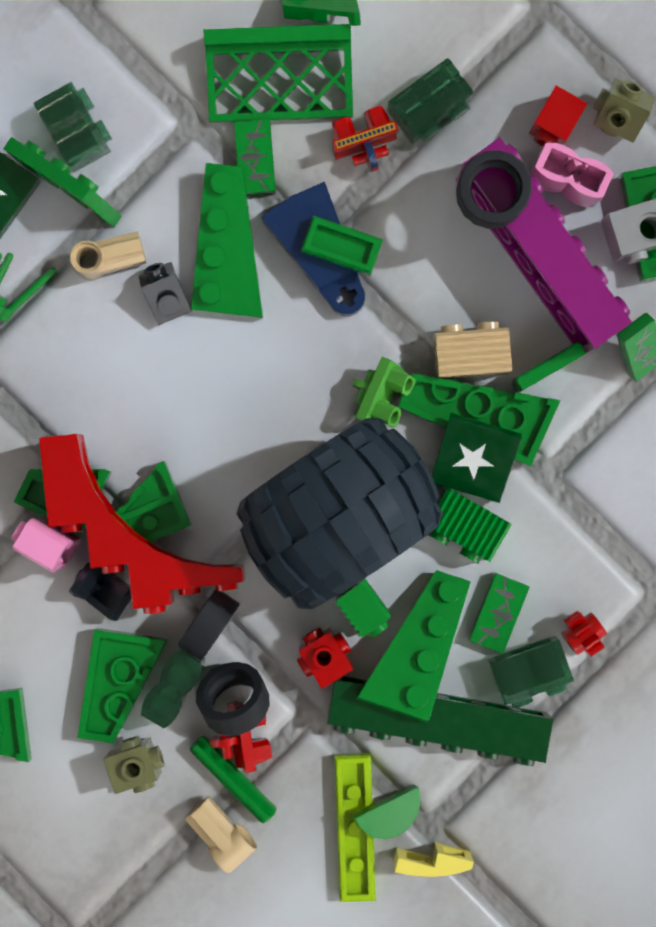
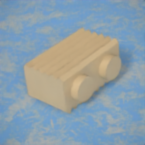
[433,322,512,379]

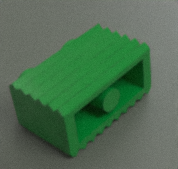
[428,487,512,564]
[336,579,391,639]

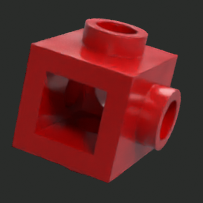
[297,627,353,689]

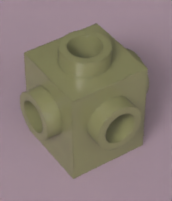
[593,78,655,143]
[103,736,165,794]

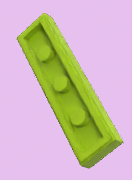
[334,753,376,902]

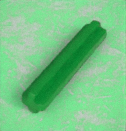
[190,736,277,824]

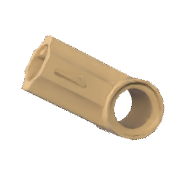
[70,231,147,280]
[185,796,258,874]

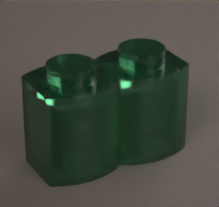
[33,81,112,172]
[488,636,574,708]
[141,648,206,728]

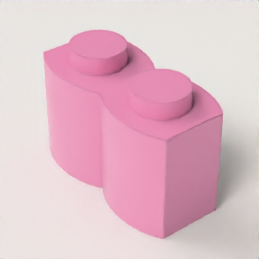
[530,143,614,207]
[11,517,81,573]

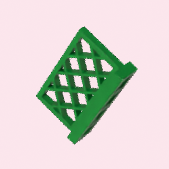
[203,24,353,123]

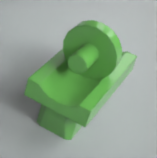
[351,357,416,428]

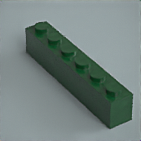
[327,676,554,766]

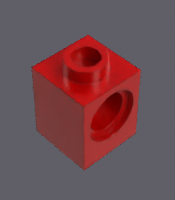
[529,85,588,147]

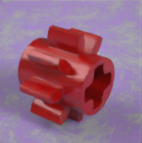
[561,611,607,657]

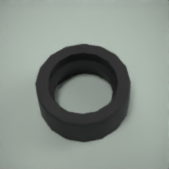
[456,150,532,229]
[178,589,240,661]
[196,662,270,736]

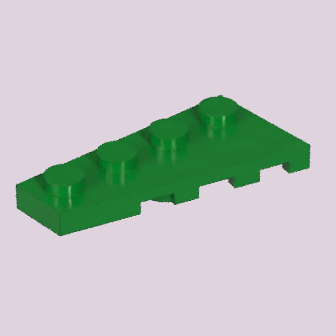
[397,373,561,467]
[357,570,471,723]

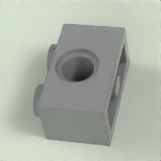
[601,199,656,265]

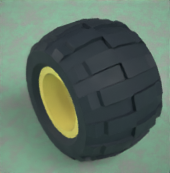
[236,418,443,609]

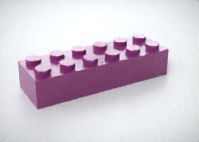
[456,137,632,353]

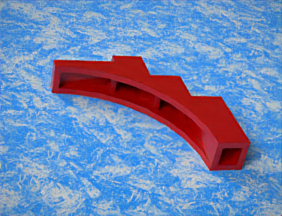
[39,434,246,614]

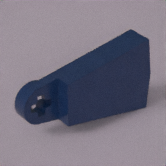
[261,181,365,317]

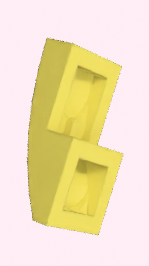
[393,842,474,877]

